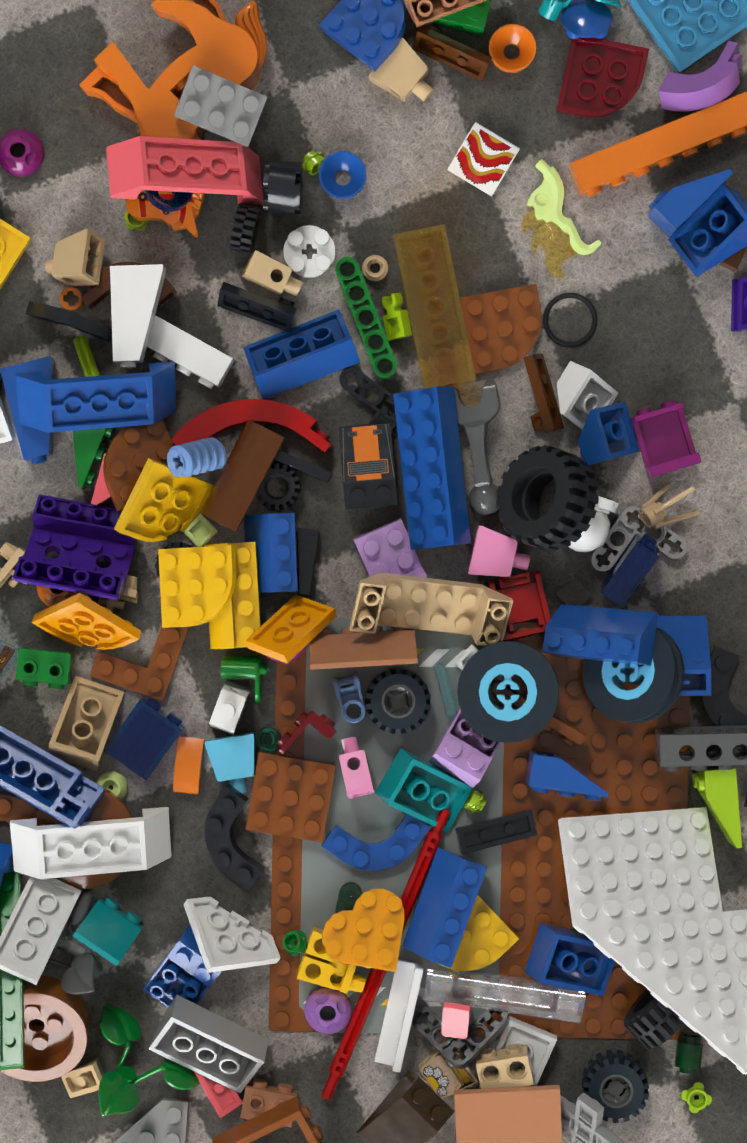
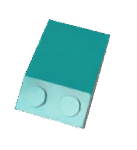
[375,748,473,833]
[73,897,144,966]

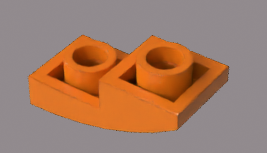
[173,737,205,795]

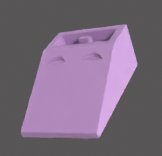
[428,702,503,788]

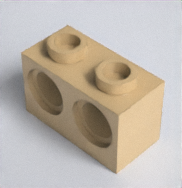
[476,1044,534,1089]

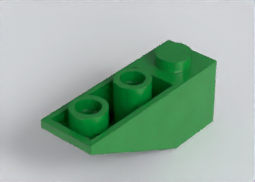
[73,427,115,490]

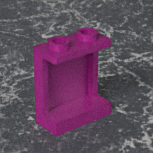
[631,400,702,478]

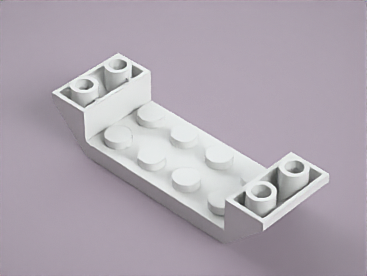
[10,807,171,879]

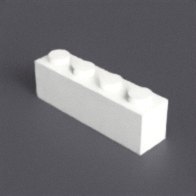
[147,315,234,389]

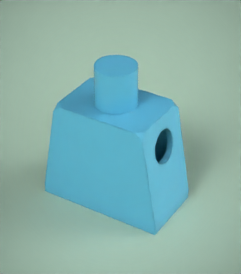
[205,732,256,793]

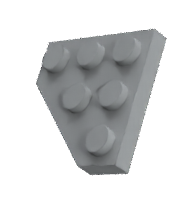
[112,1098,189,1143]

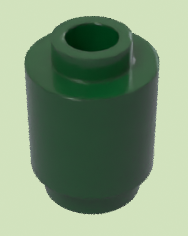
[674,1034,703,1074]

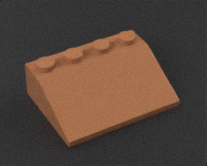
[310,626,418,670]
[454,1085,562,1143]

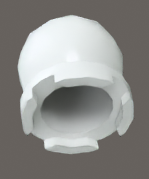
[569,496,619,552]

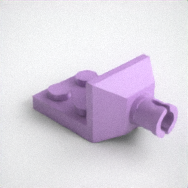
[353,518,427,578]

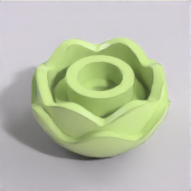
[96,771,127,800]

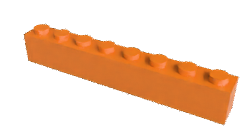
[568,92,747,198]

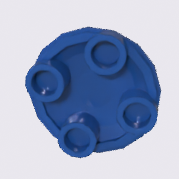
[561,0,613,39]

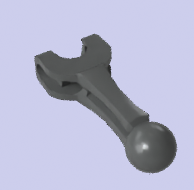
[448,380,500,515]

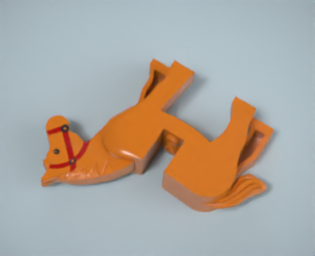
[79,0,267,238]

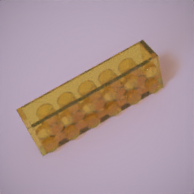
[393,224,476,389]

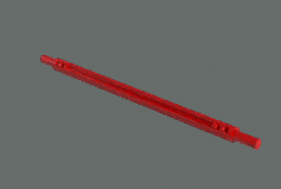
[321,809,451,1100]

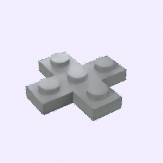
[560,1093,622,1143]

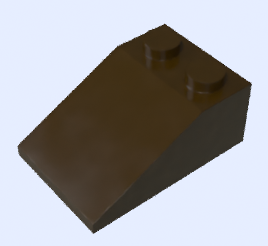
[357,1071,455,1143]

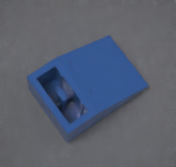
[657,616,711,696]
[525,750,609,801]
[143,925,222,1008]

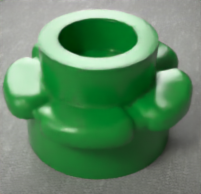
[283,930,307,956]

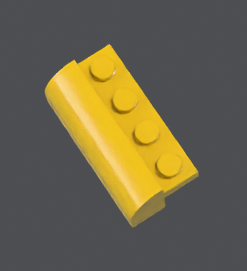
[204,542,261,649]

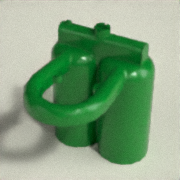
[221,656,269,702]

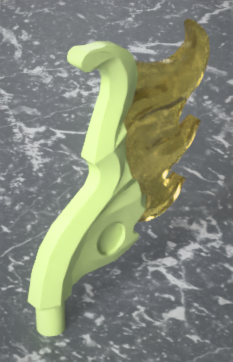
[521,159,601,278]

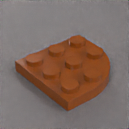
[459,284,542,375]
[103,419,173,512]

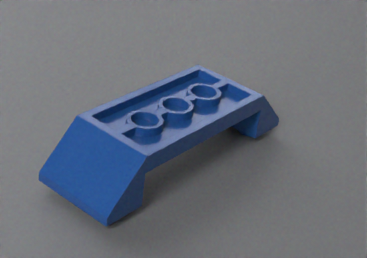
[15,362,176,433]

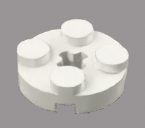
[283,225,335,278]

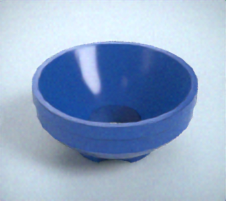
[319,151,366,199]

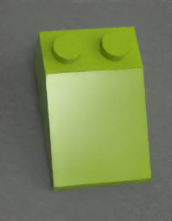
[692,766,742,848]

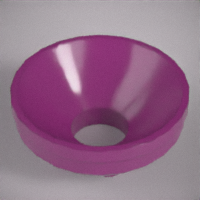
[0,129,44,177]

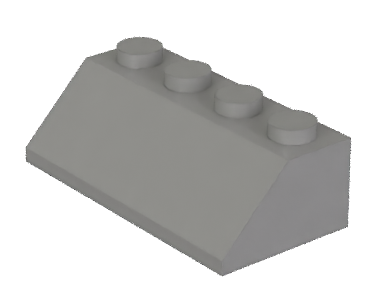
[148,995,269,1093]

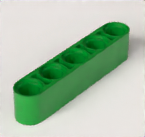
[335,257,397,380]

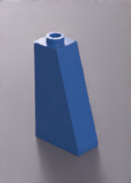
[0,356,55,465]

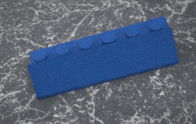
[0,726,106,829]

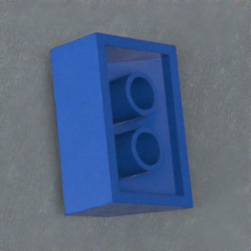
[244,513,299,593]

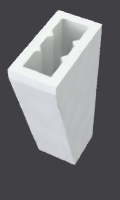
[110,264,166,368]

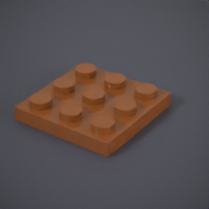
[246,751,336,843]

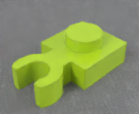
[382,293,412,341]

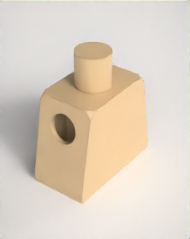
[369,38,434,102]
[45,229,105,286]
[240,250,303,296]

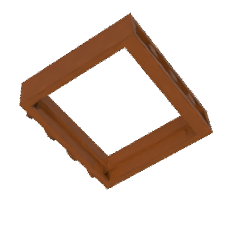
[212,1096,324,1143]

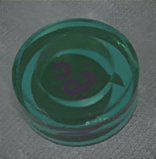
[256,726,282,753]

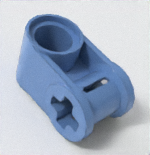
[332,671,365,723]

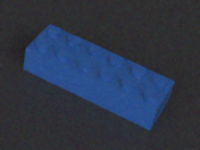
[393,387,471,550]

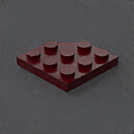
[556,37,649,118]

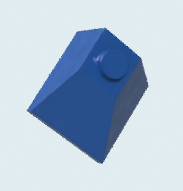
[578,402,640,466]

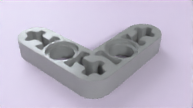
[590,506,687,571]

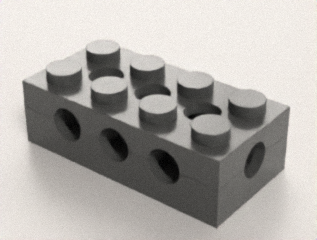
[655,725,747,771]

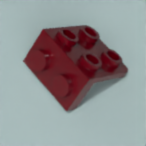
[277,711,337,754]

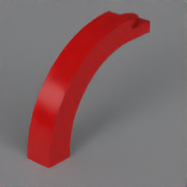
[170,399,332,454]

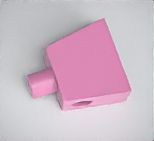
[467,525,531,577]

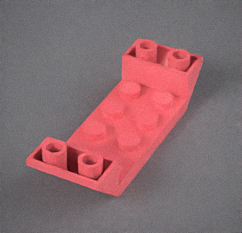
[106,136,264,206]

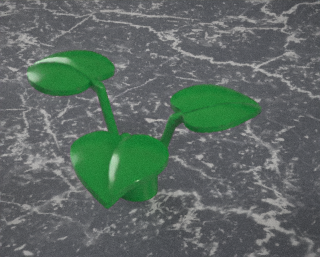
[98,1005,200,1116]

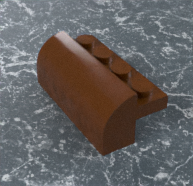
[200,420,285,532]

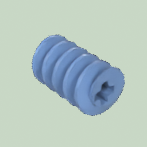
[167,437,227,477]

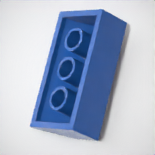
[243,309,360,400]
[542,604,658,666]
[402,847,487,968]

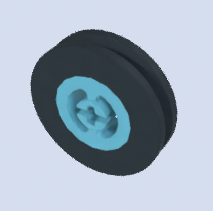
[582,627,684,723]
[457,641,559,743]

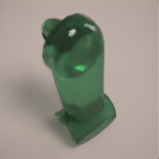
[335,882,362,914]

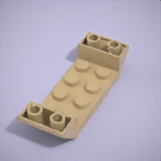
[349,572,513,646]

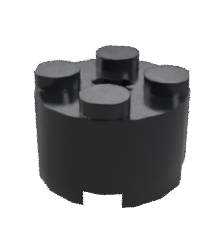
[263,161,303,215]

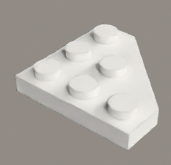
[184,897,281,973]

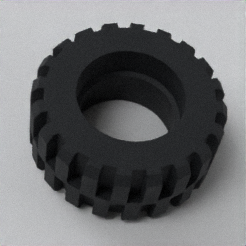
[496,445,599,551]

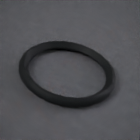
[543,293,598,347]

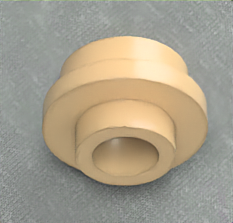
[362,255,388,281]

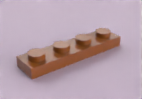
[490,680,587,746]

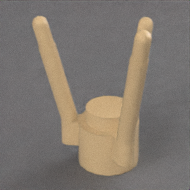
[639,483,701,530]

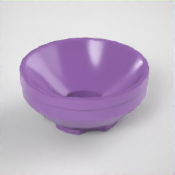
[305,986,352,1034]

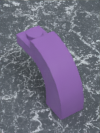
[658,41,742,112]

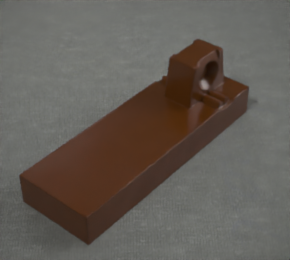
[412,23,492,82]
[523,353,564,433]

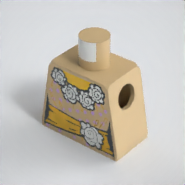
[419,1037,478,1099]

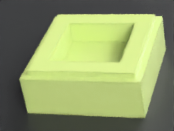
[183,513,219,547]

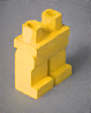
[297,926,370,994]

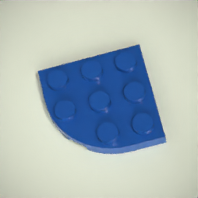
[318,0,406,72]

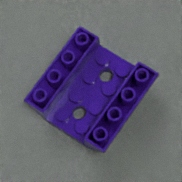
[13,494,137,600]

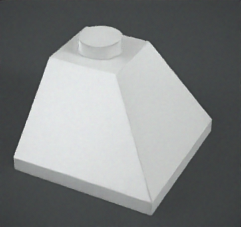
[557,361,619,430]

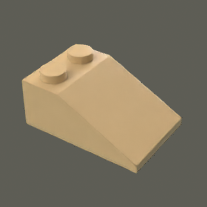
[48,676,124,771]

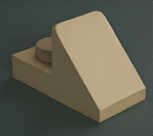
[61,1057,105,1098]

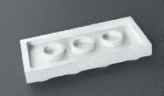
[0,876,82,985]

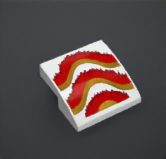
[447,122,520,196]

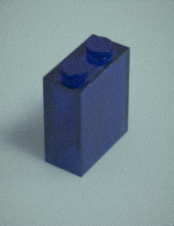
[601,533,660,608]
[104,697,185,781]

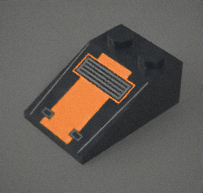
[338,422,398,510]

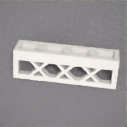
[374,958,423,1073]

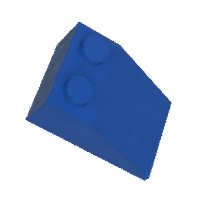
[648,169,733,238]
[668,184,747,277]
[524,923,615,996]

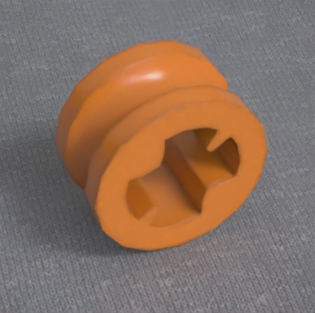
[59,287,84,312]

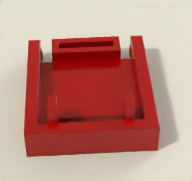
[488,571,551,641]

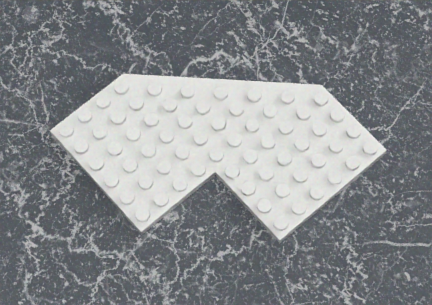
[558,807,747,1074]

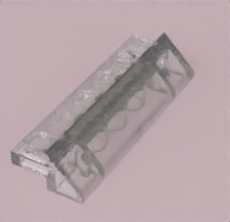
[424,969,586,1023]

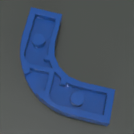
[321,814,430,871]

